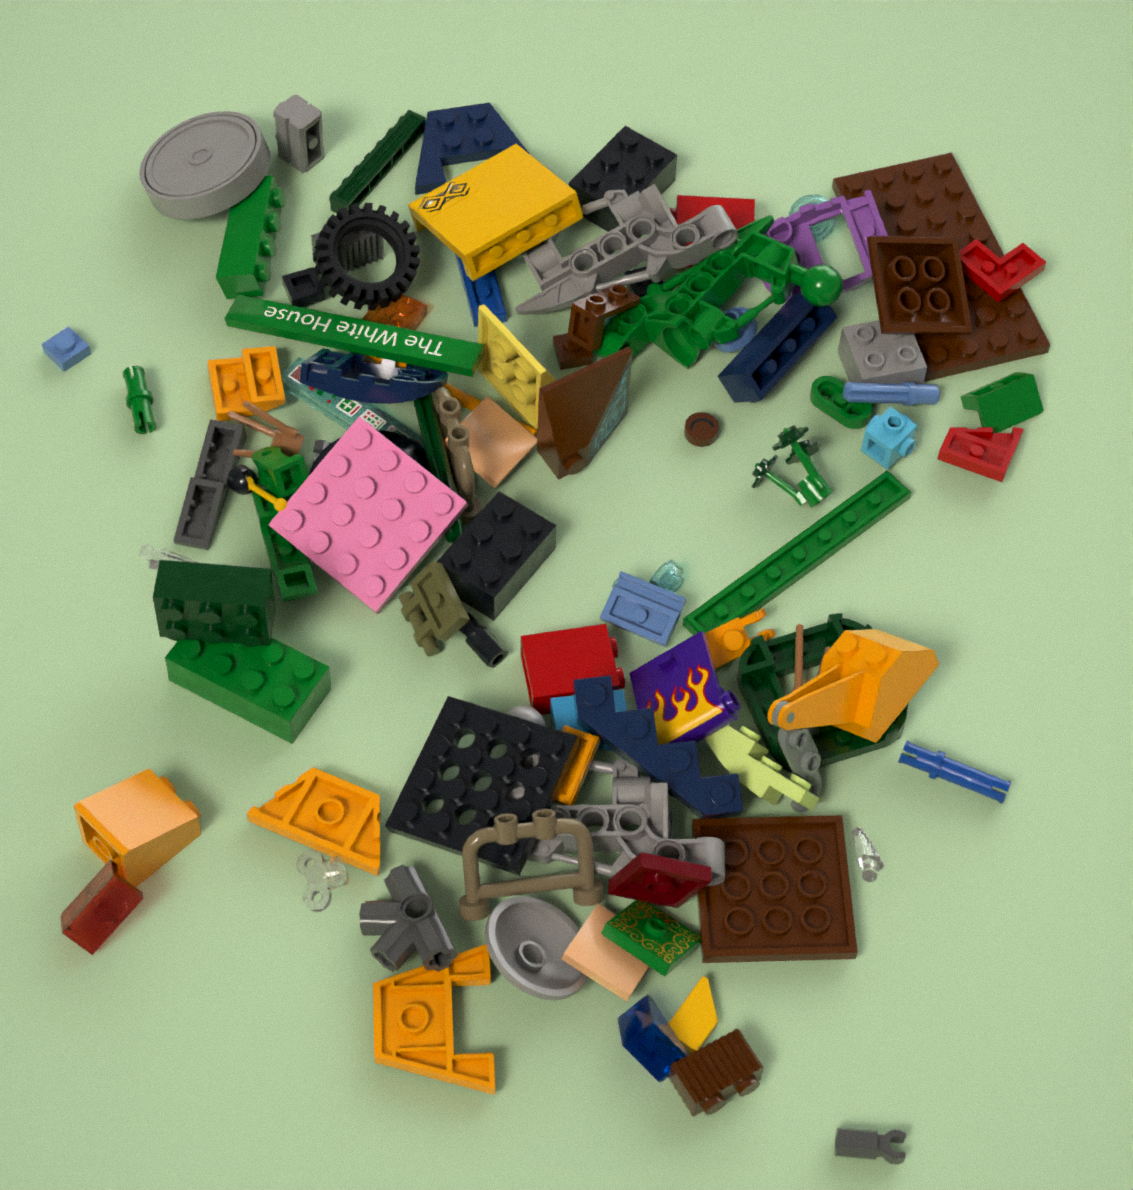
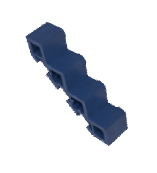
[572,675,743,819]

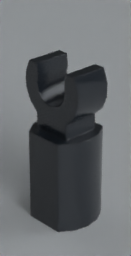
[459,613,509,668]

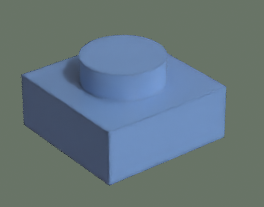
[42,326,91,372]

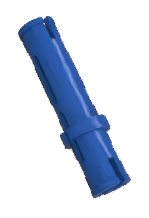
[898,740,1011,804]

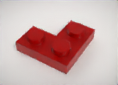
[959,239,1046,303]

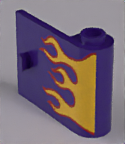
[629,631,740,745]

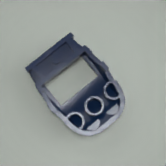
[300,348,449,404]

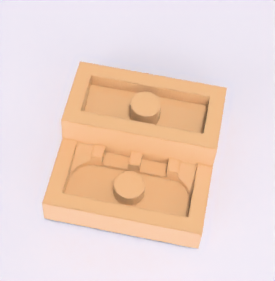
[444,396,537,488]
[561,903,649,1002]

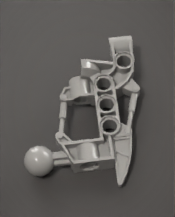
[515,184,738,315]
[506,705,725,886]

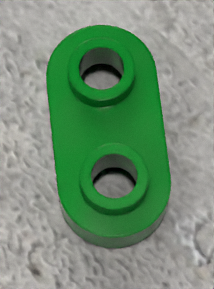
[810,376,872,429]

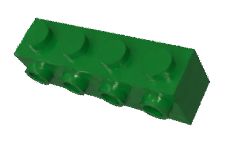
[215,175,285,299]

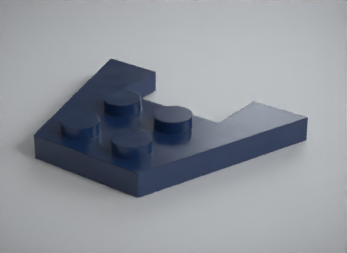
[415,102,530,195]

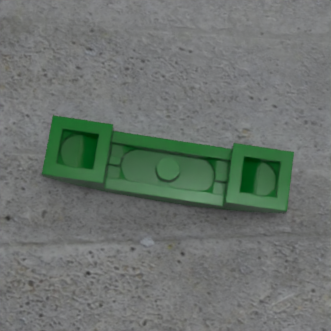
[252,489,318,603]

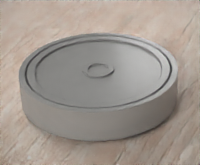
[139,111,271,219]

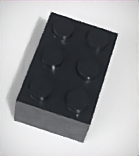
[569,126,677,232]
[437,491,557,621]

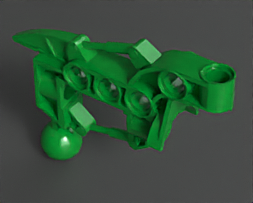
[593,215,843,369]

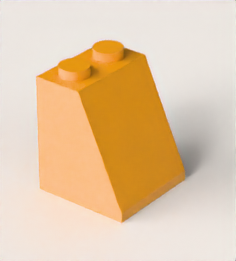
[73,769,201,891]

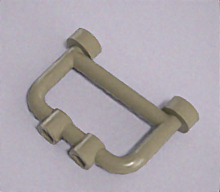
[435,387,482,525]
[459,809,604,921]

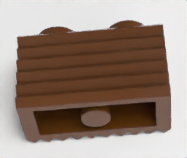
[669,1029,764,1117]

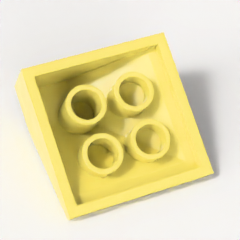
[478,304,556,430]

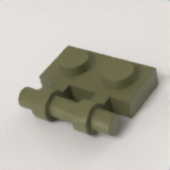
[399,561,470,656]

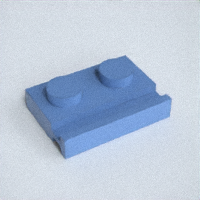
[600,571,687,648]

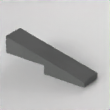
[173,419,247,550]

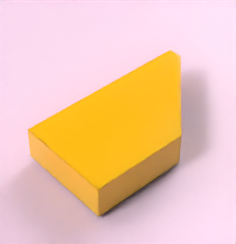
[663,976,718,1054]

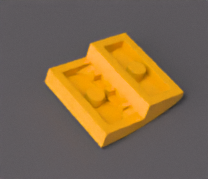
[207,346,286,421]

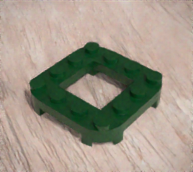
[737,613,908,772]

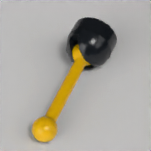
[227,465,287,512]

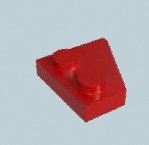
[937,427,1024,482]

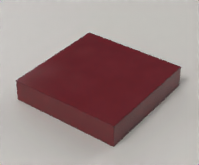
[608,852,712,908]

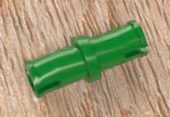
[123,366,156,434]

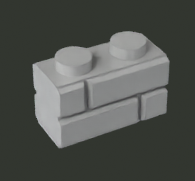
[273,94,324,173]

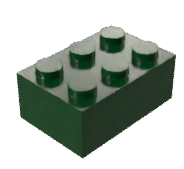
[153,560,276,647]

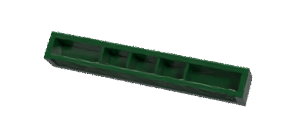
[329,110,426,213]

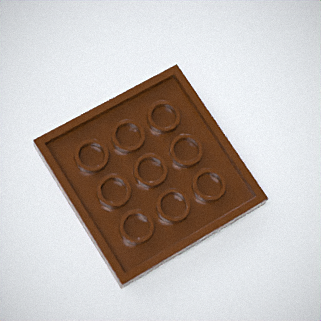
[692,815,858,963]

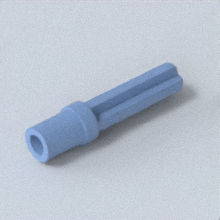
[842,382,940,406]

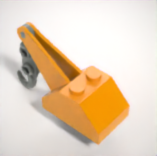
[767,629,939,812]

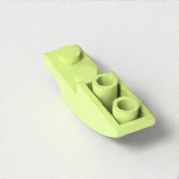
[705,724,820,811]

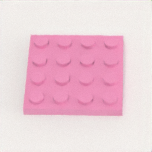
[268,416,468,614]

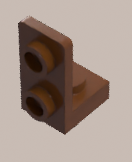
[567,285,640,352]

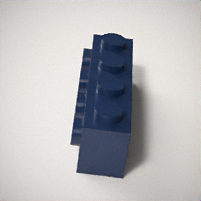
[717,293,837,403]

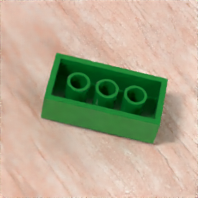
[165,637,331,744]

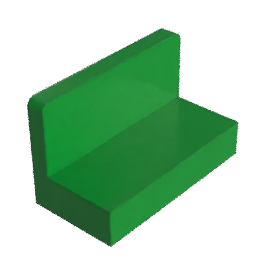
[960,372,1044,433]

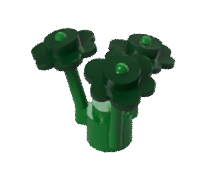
[751,425,833,508]

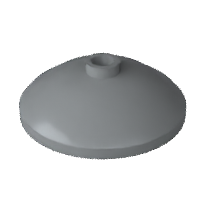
[485,896,589,1000]

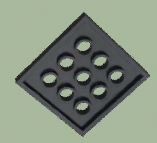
[385,696,582,876]

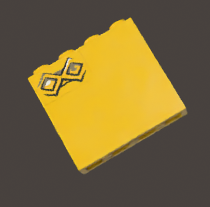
[408,144,583,281]

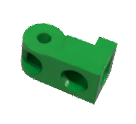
[252,446,309,498]

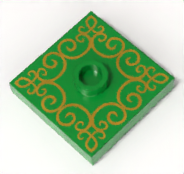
[601,900,701,976]

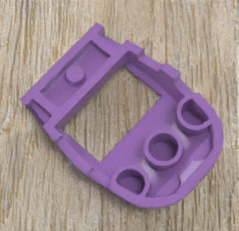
[762,190,888,302]

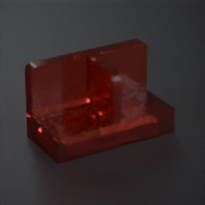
[60,860,144,955]

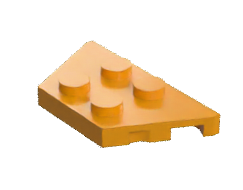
[247,767,380,876]

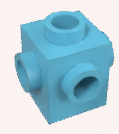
[861,406,918,470]

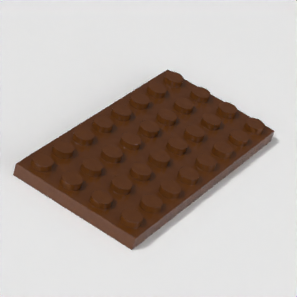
[832,152,1050,382]

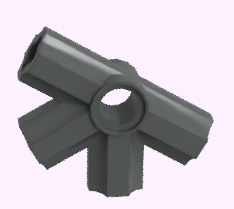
[359,865,457,972]

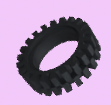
[313,203,420,311]

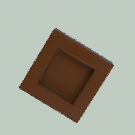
[553,334,593,370]

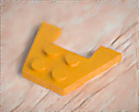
[373,944,495,1095]

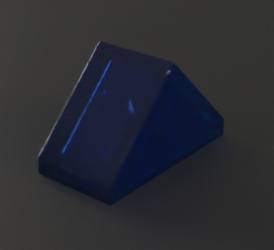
[617,995,688,1083]

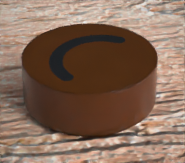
[684,412,719,447]

